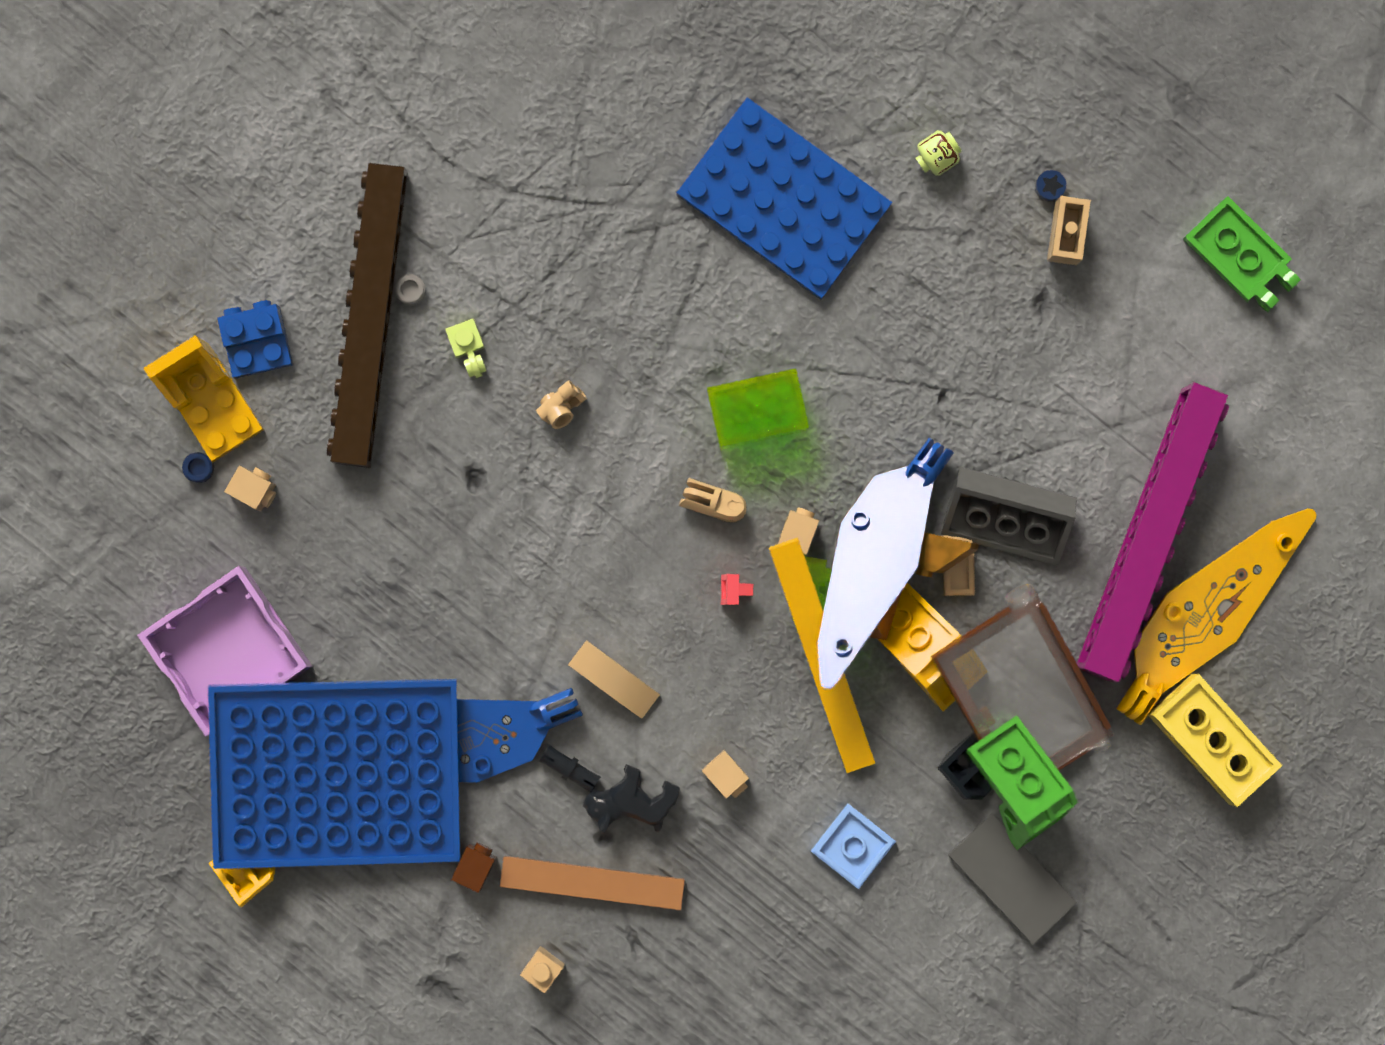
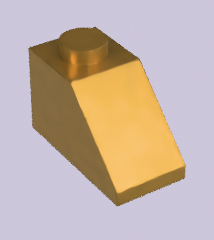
[914,532,979,578]

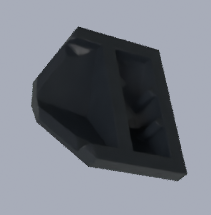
[937,732,993,800]

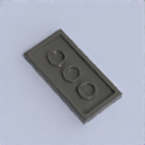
[948,813,1077,945]

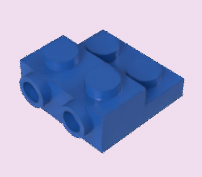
[217,300,293,379]

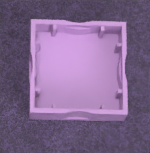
[137,566,313,736]

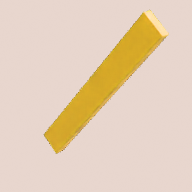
[769,538,875,773]

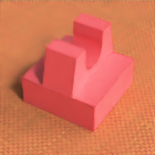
[721,574,753,605]

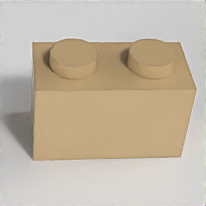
[1047,196,1091,266]

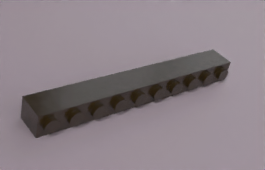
[327,163,408,468]

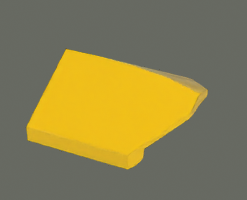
[209,860,276,908]

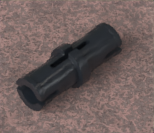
[539,745,601,793]

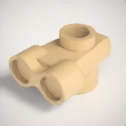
[536,380,587,429]

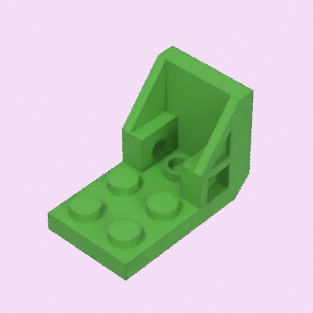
[966,715,1078,850]

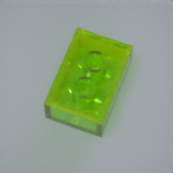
[707,368,809,450]

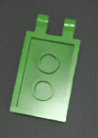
[1183,196,1301,313]

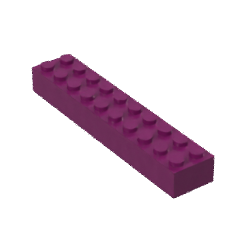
[1077,382,1229,682]

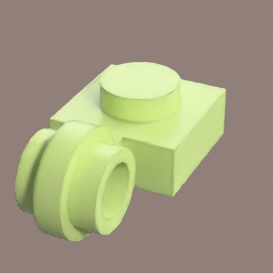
[445,319,487,378]

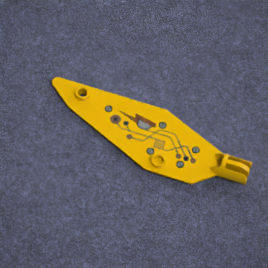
[1116,508,1316,725]

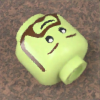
[916,130,962,176]

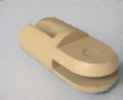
[679,478,747,522]

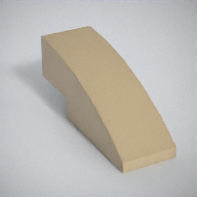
[568,640,660,719]

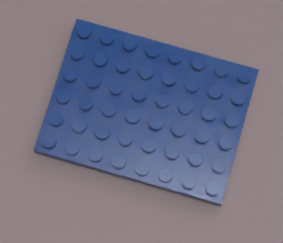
[208,679,460,869]

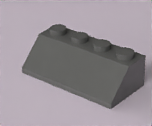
[941,467,1077,565]

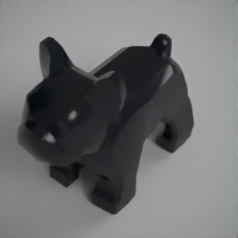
[583,764,680,834]

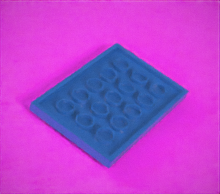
[676,97,892,300]

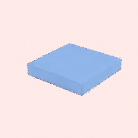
[811,803,896,889]

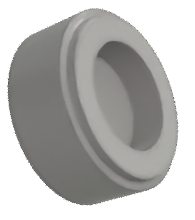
[395,274,426,305]

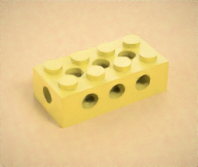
[1148,674,1282,807]

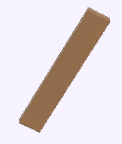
[500,856,685,910]

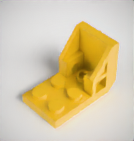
[143,335,264,462]
[877,583,987,711]

